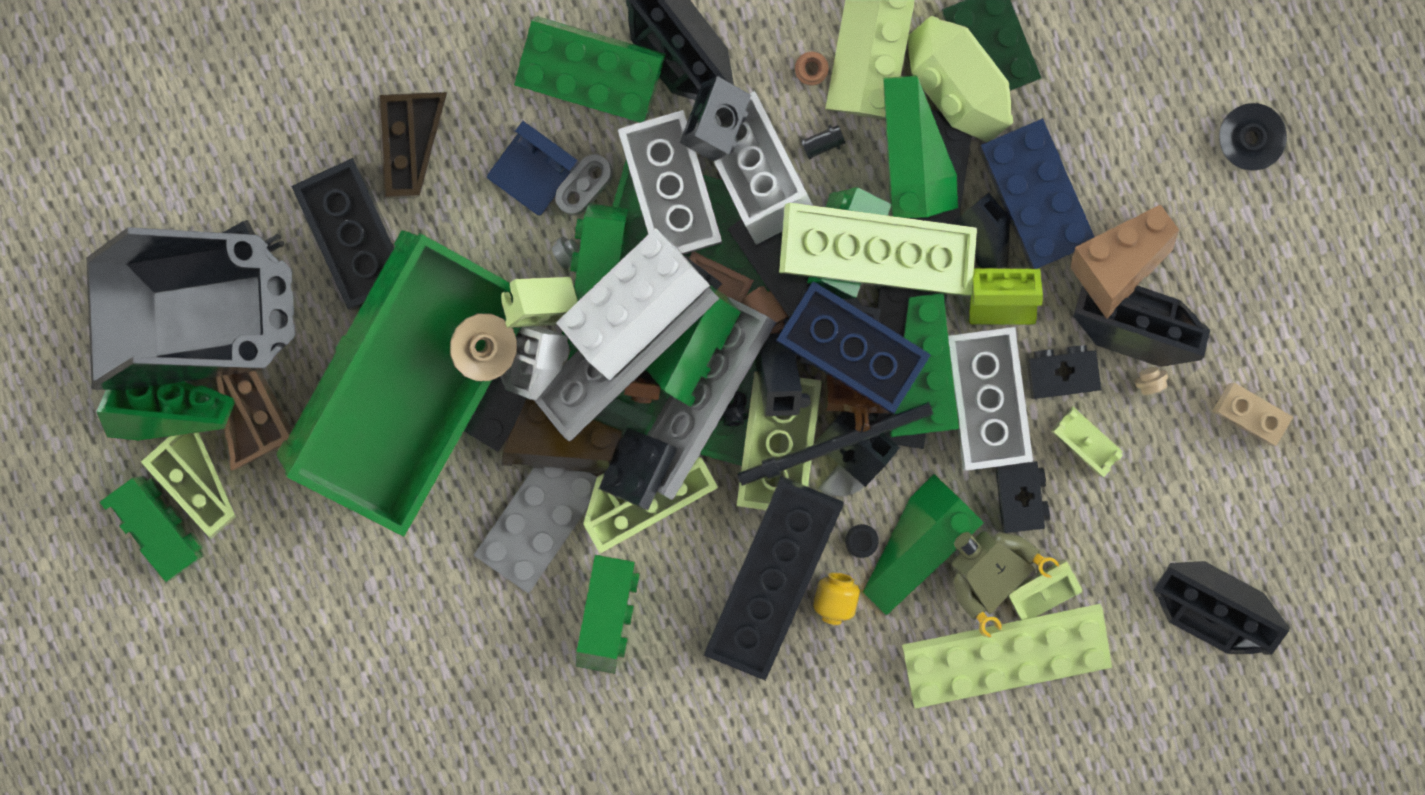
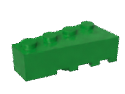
[889,294,959,437]

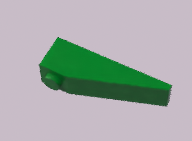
[883,75,958,218]
[96,381,235,441]
[863,474,984,616]

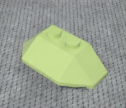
[908,16,1013,142]
[583,457,718,554]

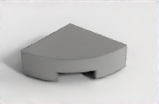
[818,464,864,497]

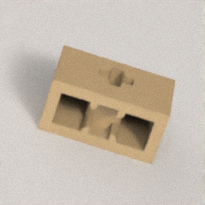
[1212,383,1293,446]

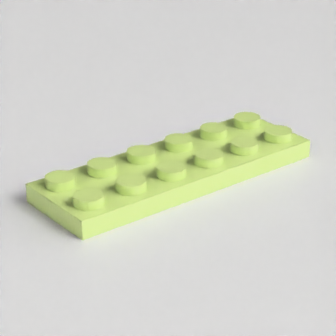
[779,203,977,296]
[902,604,1112,709]

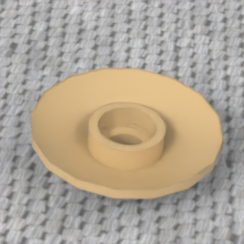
[450,314,517,381]

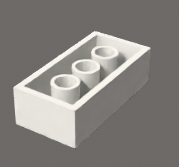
[714,91,813,245]
[618,110,722,255]
[556,228,710,381]
[948,327,1033,471]

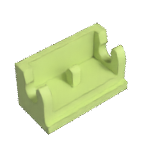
[501,277,578,328]
[1050,407,1123,477]
[1008,560,1082,620]

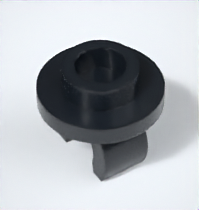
[719,391,749,427]

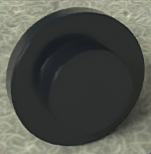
[845,524,879,558]

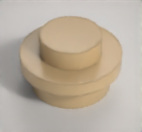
[1134,367,1168,395]

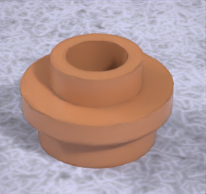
[795,52,829,86]

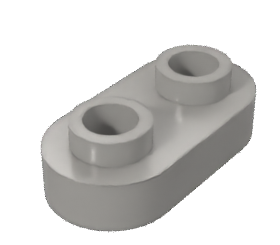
[555,154,613,215]

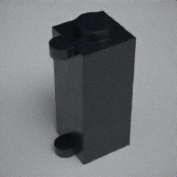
[755,333,811,417]

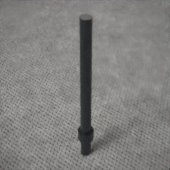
[737,402,934,486]

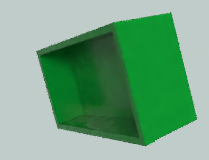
[276,230,521,537]

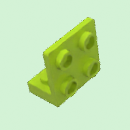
[969,269,1043,325]

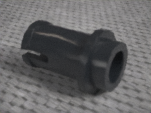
[801,124,846,160]

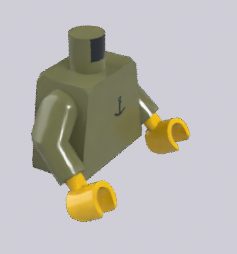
[952,531,1059,638]

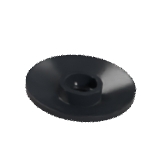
[1219,103,1287,171]

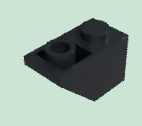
[951,192,1010,269]

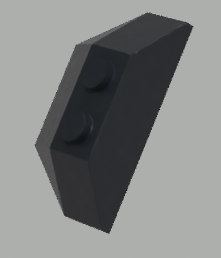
[626,0,734,100]
[1073,285,1210,367]
[1153,561,1290,655]

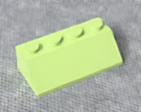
[825,0,915,120]
[737,372,823,510]

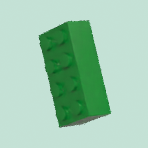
[514,16,666,123]

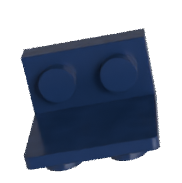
[487,120,579,216]

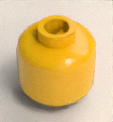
[813,572,860,625]

